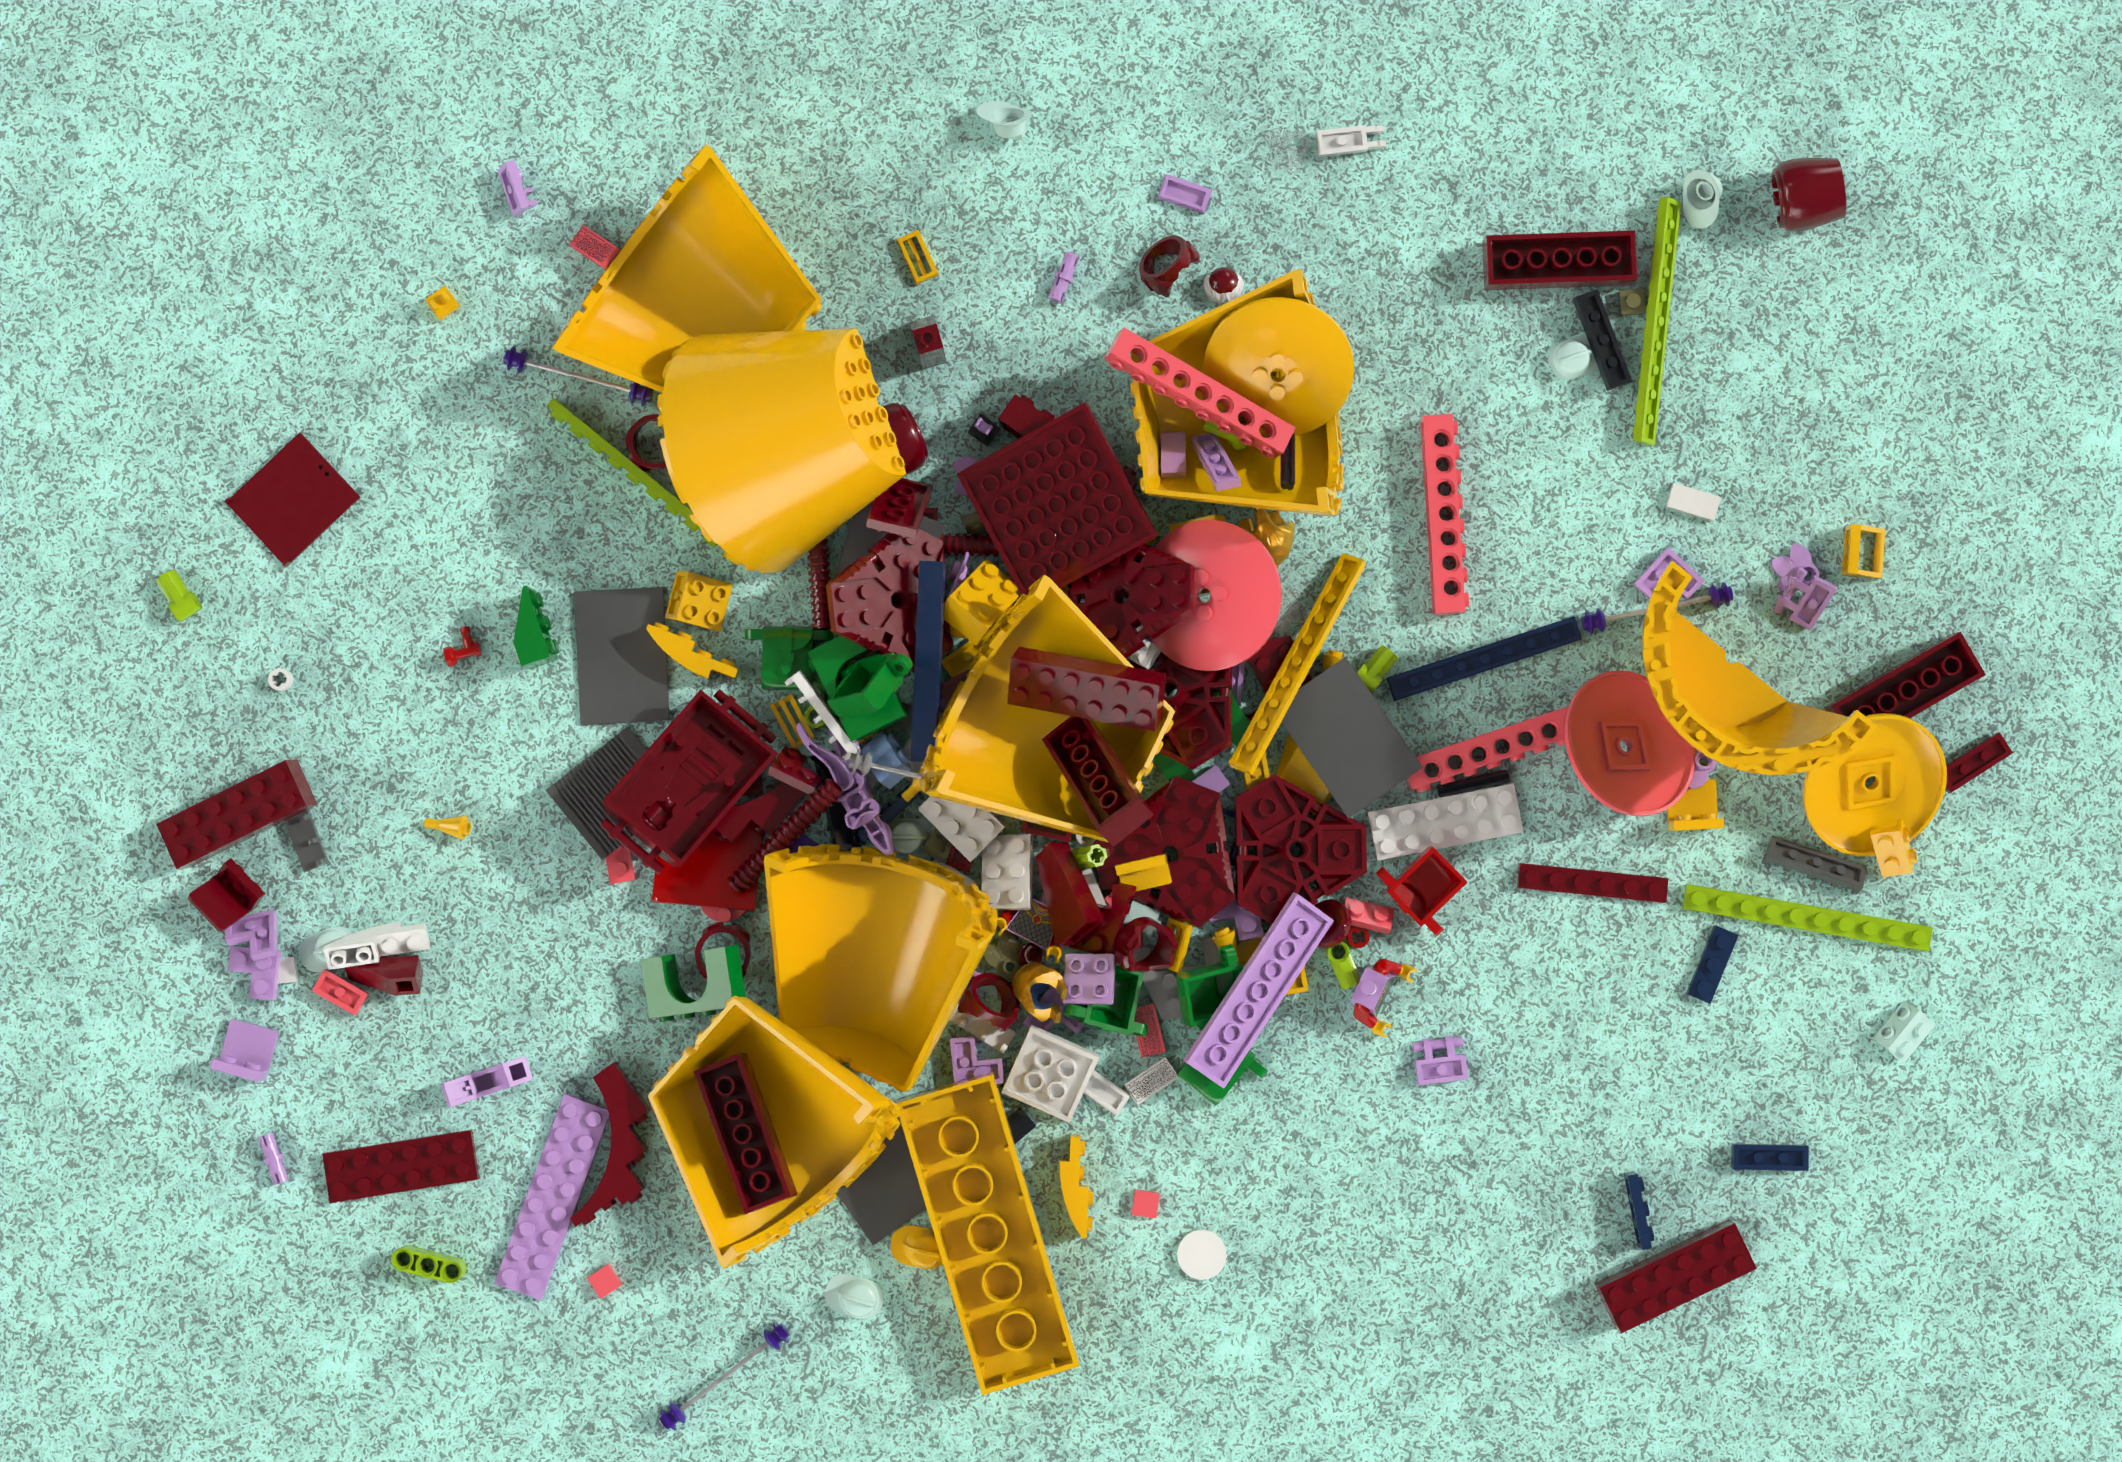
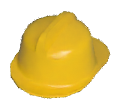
[891,1225,943,1269]

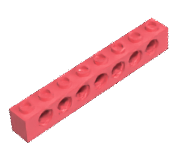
[1104,327,1295,458]
[1420,414,1469,615]
[1406,706,1569,793]

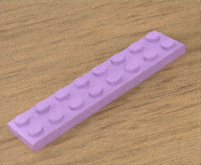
[1183,892,1334,1088]
[494,1094,609,1300]

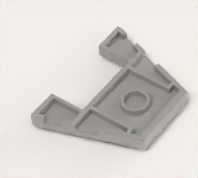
[1134,936,1221,1020]

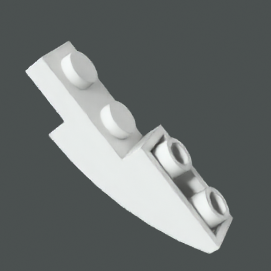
[323,921,430,970]

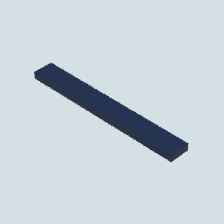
[911,560,946,762]
[1386,616,1582,701]

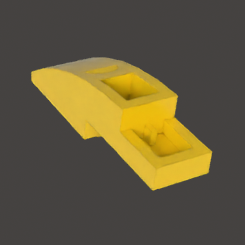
[646,622,739,680]
[1060,1134,1093,1238]

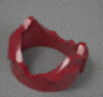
[1139,235,1201,298]
[625,414,667,471]
[1115,917,1178,972]
[695,922,751,980]
[958,973,1020,1032]

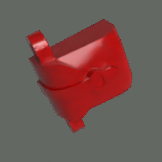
[1375,845,1468,936]

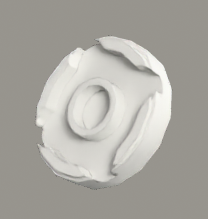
[1177,1229,1227,1280]

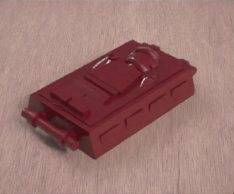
[600,689,778,874]

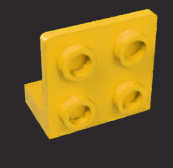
[665,570,732,632]
[1667,779,1724,831]

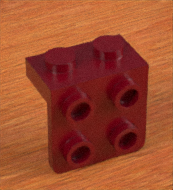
[188,858,265,932]

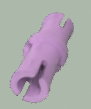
[1048,252,1080,304]
[258,1133,289,1185]

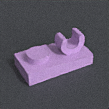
[498,160,537,217]

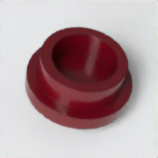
[1018,943,1043,966]

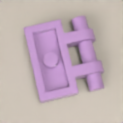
[1773,568,1837,630]
[1412,1035,1468,1085]

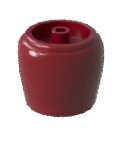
[1772,158,1846,232]
[883,403,928,475]

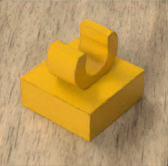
[425,285,461,321]

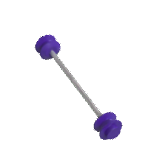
[504,346,654,407]
[1581,582,1733,635]
[659,1322,790,1431]

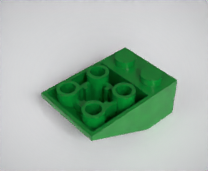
[513,585,560,669]

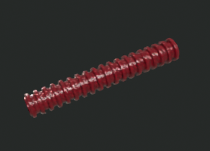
[940,533,999,557]
[807,538,831,630]
[727,779,843,894]

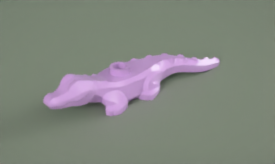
[796,723,894,856]

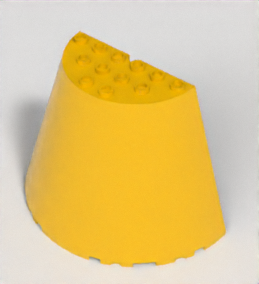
[552,144,822,392]
[1130,269,1344,516]
[657,328,906,574]
[1642,561,1878,775]
[920,574,1175,842]
[764,844,998,1092]
[648,996,902,1269]

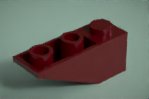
[345,955,423,996]

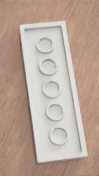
[1367,783,1524,861]

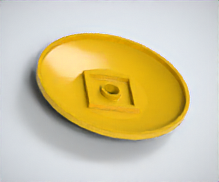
[1204,297,1354,436]
[1803,713,1947,856]

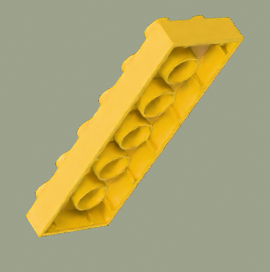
[896,1072,1079,1395]

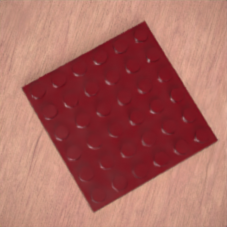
[957,402,1158,596]

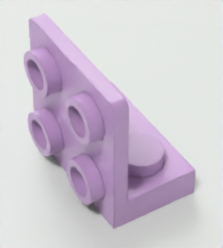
[1063,954,1115,1006]
[210,1019,279,1082]

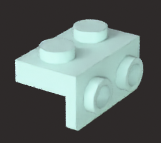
[1873,1001,1935,1064]

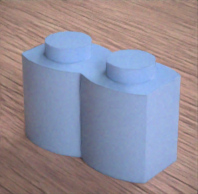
[861,731,912,789]

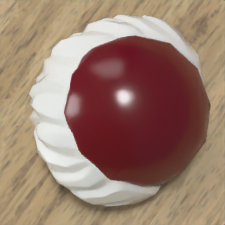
[1203,267,1244,305]

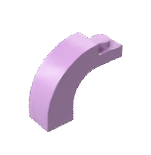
[441,1056,533,1108]

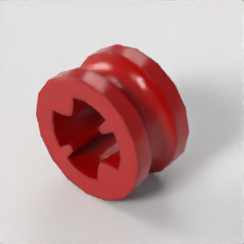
[1346,926,1370,948]

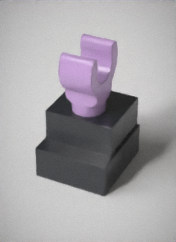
[968,413,1001,447]

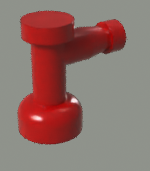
[443,626,482,667]

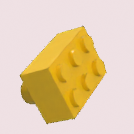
[944,559,1021,645]

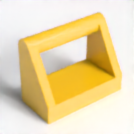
[1841,524,1886,579]

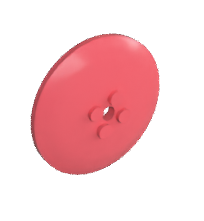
[1149,520,1282,671]
[1564,670,1695,817]

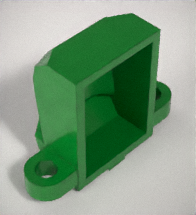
[745,625,833,691]
[827,652,913,718]
[1176,944,1243,1027]
[1063,965,1149,1037]
[1177,1023,1268,1106]

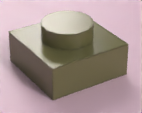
[1618,288,1646,316]
[963,512,986,534]
[922,827,952,863]

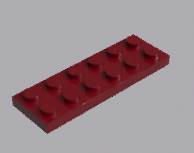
[322,1129,480,1203]

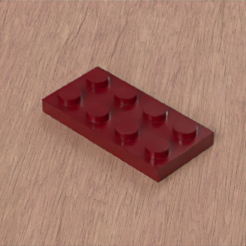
[866,478,934,539]

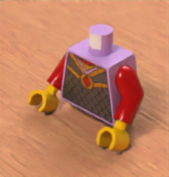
[997,892,1062,963]
[1351,959,1417,1038]

